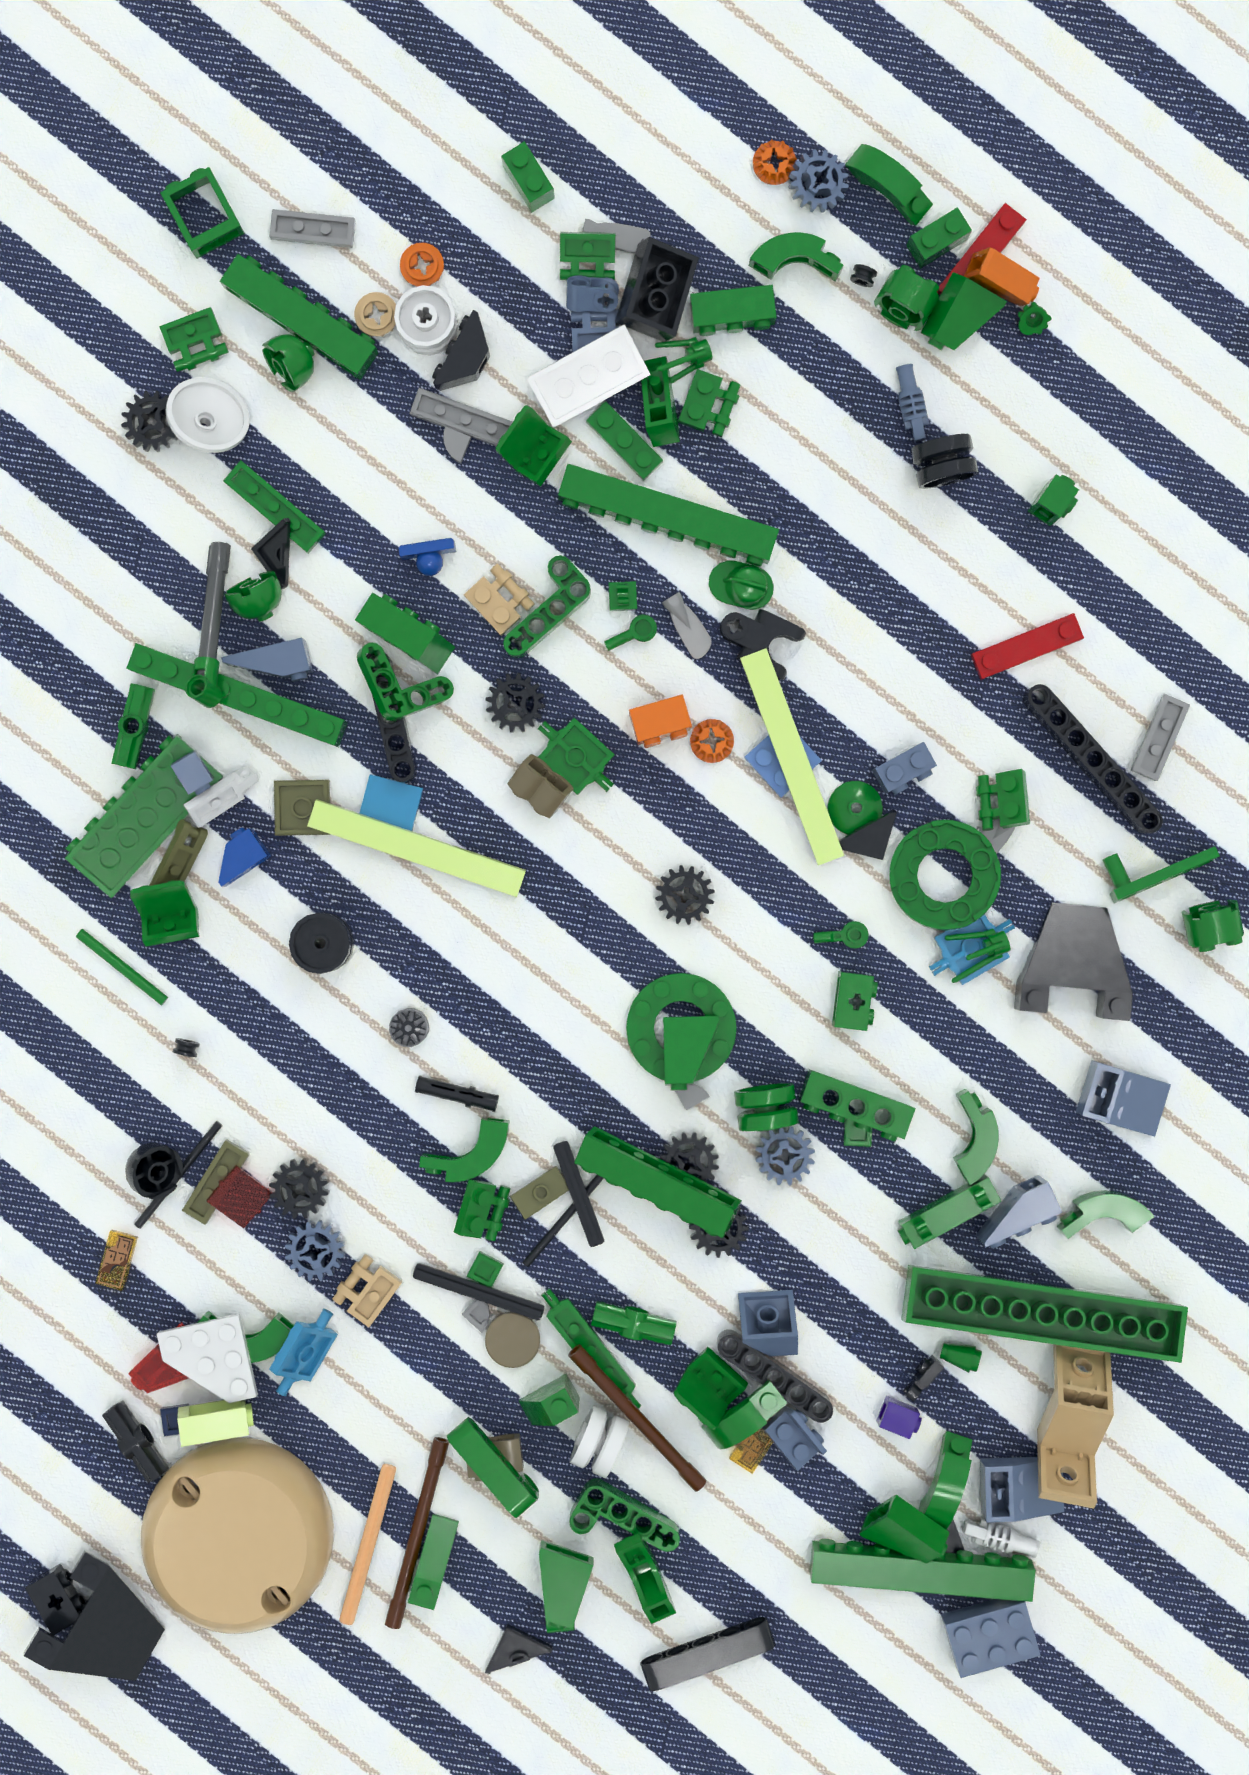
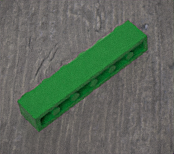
[220,254,378,380]
[574,1126,742,1238]

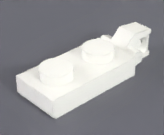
[184,766,259,828]

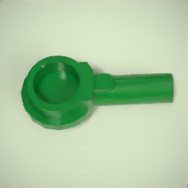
[604,614,657,651]
[813,921,869,949]

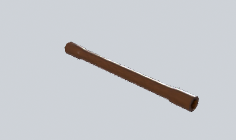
[568,1344,707,1492]
[385,1437,450,1629]

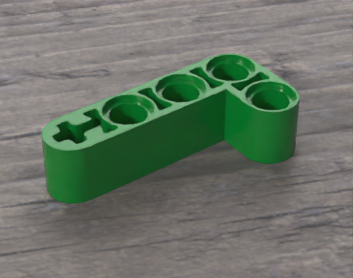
[503,555,591,659]
[446,1417,539,1518]
[569,1478,680,1552]

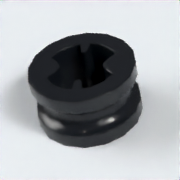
[850,264,878,288]
[172,1038,200,1057]

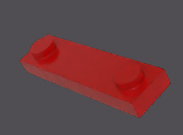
[937,203,1027,295]
[971,613,1084,680]

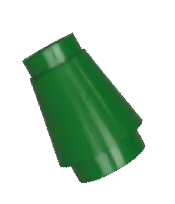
[940,1342,982,1373]

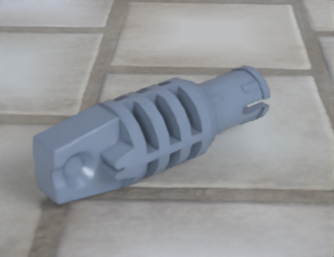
[896,364,929,443]

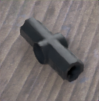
[102,1400,169,1483]

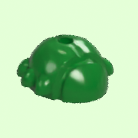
[1018,302,1052,335]

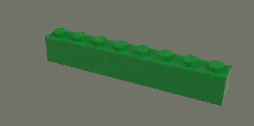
[558,464,779,567]
[126,643,348,748]
[809,1538,1036,1602]

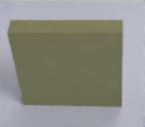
[274,780,331,836]

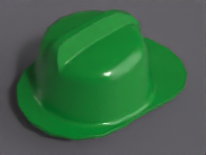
[709,561,774,610]

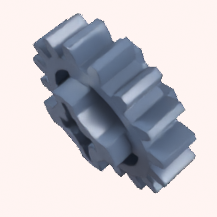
[788,149,849,213]
[755,1126,815,1186]
[285,1220,346,1281]

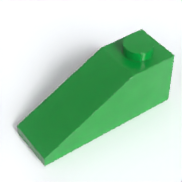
[641,356,680,447]
[408,1514,459,1610]

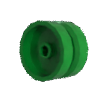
[734,1083,799,1131]

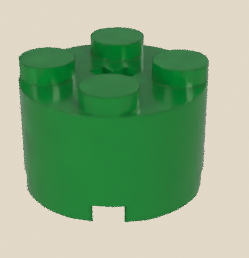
[874,265,939,331]
[1181,900,1244,952]

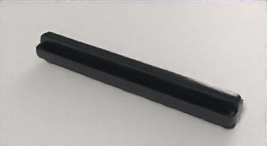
[553,1141,605,1247]

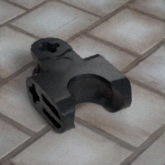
[719,609,806,680]

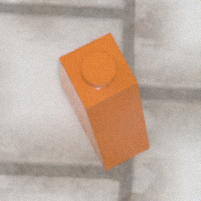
[964,247,1040,306]

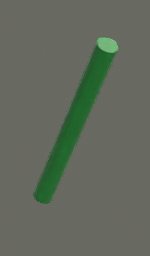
[76,929,169,1006]

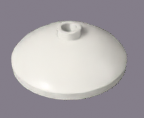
[166,377,250,453]

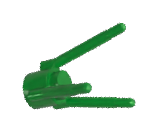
[655,337,712,383]
[945,928,1011,983]

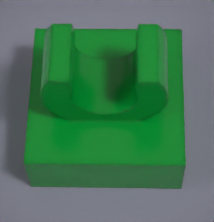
[609,581,637,611]

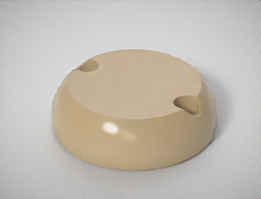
[141,1438,334,1634]

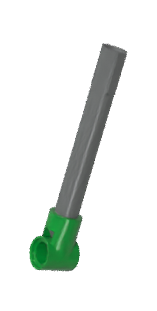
[185,541,231,708]

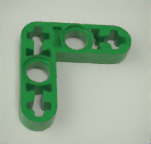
[356,642,454,721]

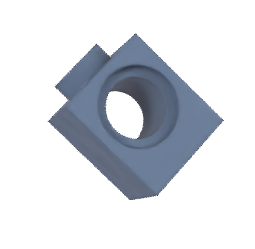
[171,749,213,795]

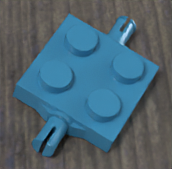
[929,914,1015,985]
[269,1308,338,1396]

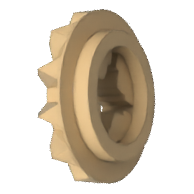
[354,292,396,337]

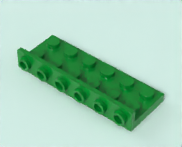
[65,734,223,898]

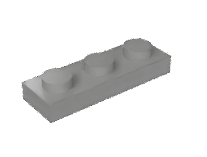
[269,209,356,248]
[1130,694,1190,781]

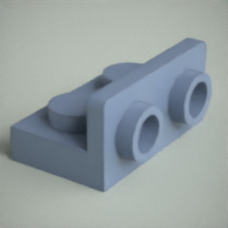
[762,1406,827,1471]

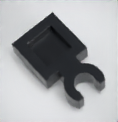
[903,1355,944,1402]

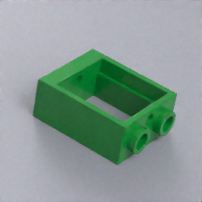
[160,167,245,259]

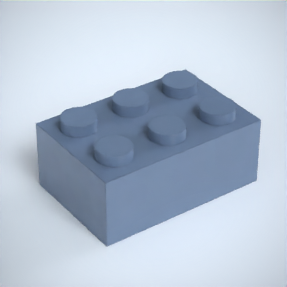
[941,1599,1041,1678]

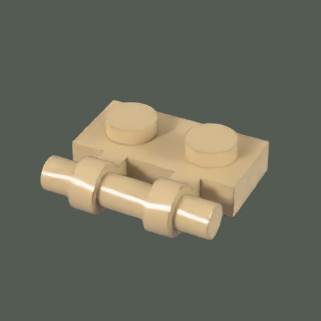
[464,563,535,636]
[332,1254,403,1327]

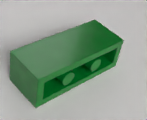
[689,285,776,336]

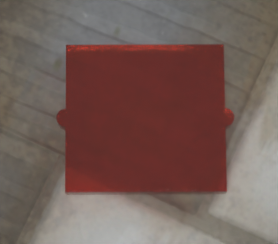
[206,1165,273,1229]

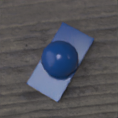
[398,538,457,576]

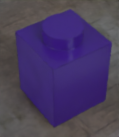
[876,1395,922,1439]

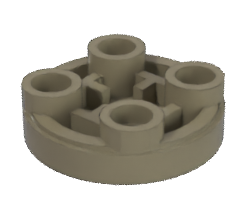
[485,1311,540,1368]

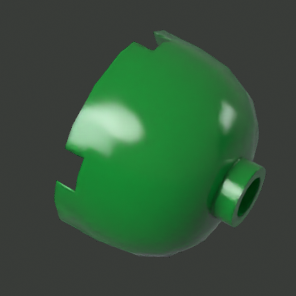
[262,334,315,392]
[224,571,282,622]

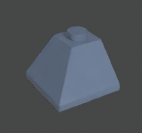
[738,1290,798,1357]

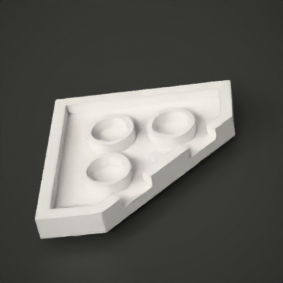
[157,1314,258,1403]

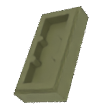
[509,1166,569,1220]

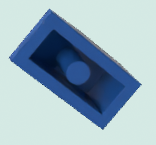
[218,827,271,887]

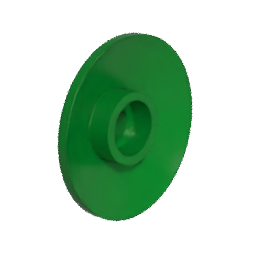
[828,781,883,835]

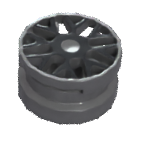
[389,1008,429,1047]

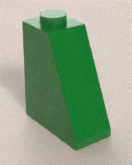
[921,272,1007,351]
[663,1016,719,1091]
[519,1373,580,1426]
[859,1495,950,1564]
[539,1540,594,1629]

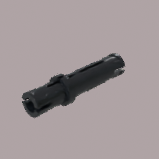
[415,1075,499,1112]

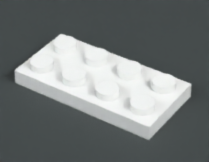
[527,324,650,428]

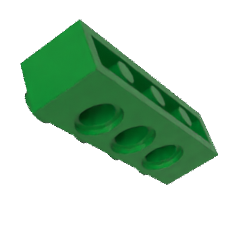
[798,1069,916,1142]

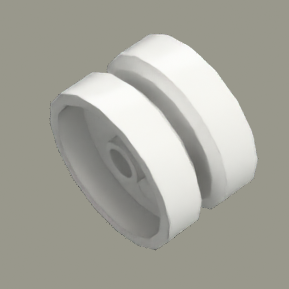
[394,285,458,356]
[570,1405,629,1478]

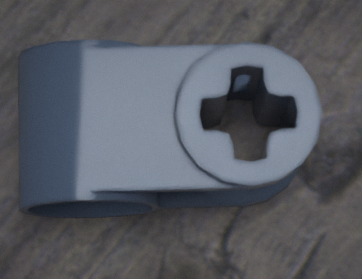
[566,275,619,313]

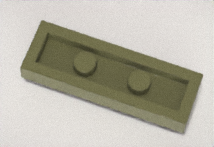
[182,1139,250,1225]

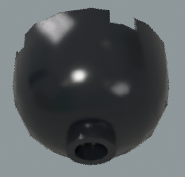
[125,1142,183,1200]

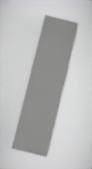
[410,388,513,446]

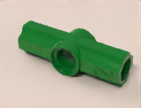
[111,683,155,770]
[591,1301,677,1345]

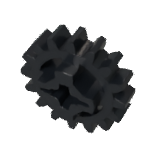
[121,391,178,452]
[485,673,545,733]
[655,865,715,925]
[660,1131,719,1182]
[269,1158,330,1219]
[689,1206,749,1258]

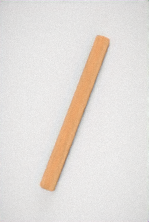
[339,1464,396,1625]

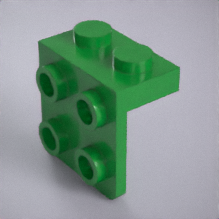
[496,405,572,487]
[130,880,200,947]
[673,1347,749,1430]

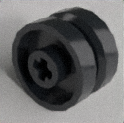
[911,433,979,489]
[289,912,355,974]

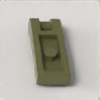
[149,819,208,886]

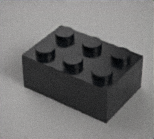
[615,237,699,342]

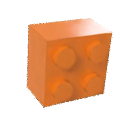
[629,694,692,748]

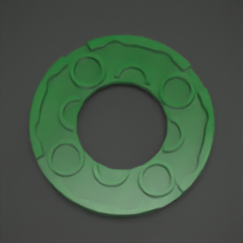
[889,820,1001,931]
[626,973,736,1082]

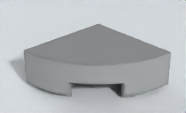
[443,426,472,464]
[675,1084,710,1110]
[462,1299,490,1333]

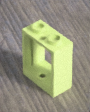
[177,1400,254,1447]

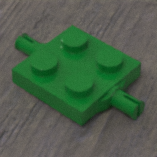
[538,718,615,795]

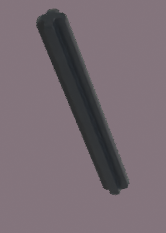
[413,1263,545,1320]

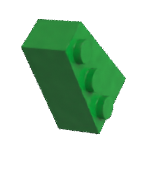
[355,592,455,675]

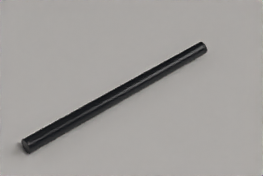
[134,1121,223,1229]
[522,1175,604,1267]

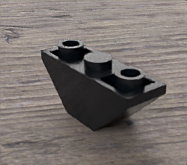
[432,310,490,391]

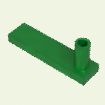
[1102,846,1220,904]

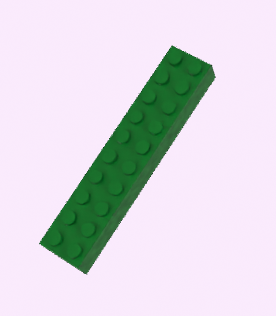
[901,1265,1188,1363]

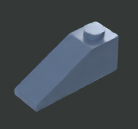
[221,637,313,682]

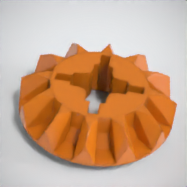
[753,139,797,185]
[400,243,444,287]
[690,719,734,763]

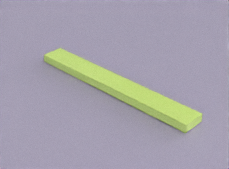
[740,648,844,866]
[307,799,526,897]

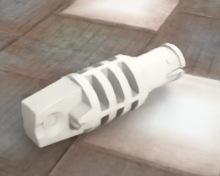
[962,1519,1040,1558]

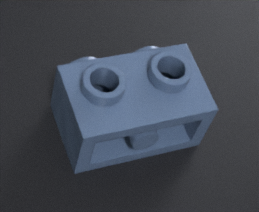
[872,742,937,795]

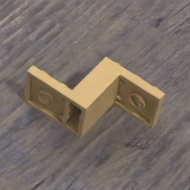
[1037,1344,1114,1509]

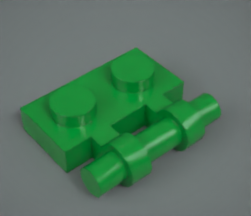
[560,232,616,280]
[159,307,229,372]
[678,369,741,437]
[976,769,1030,831]
[453,1179,511,1241]

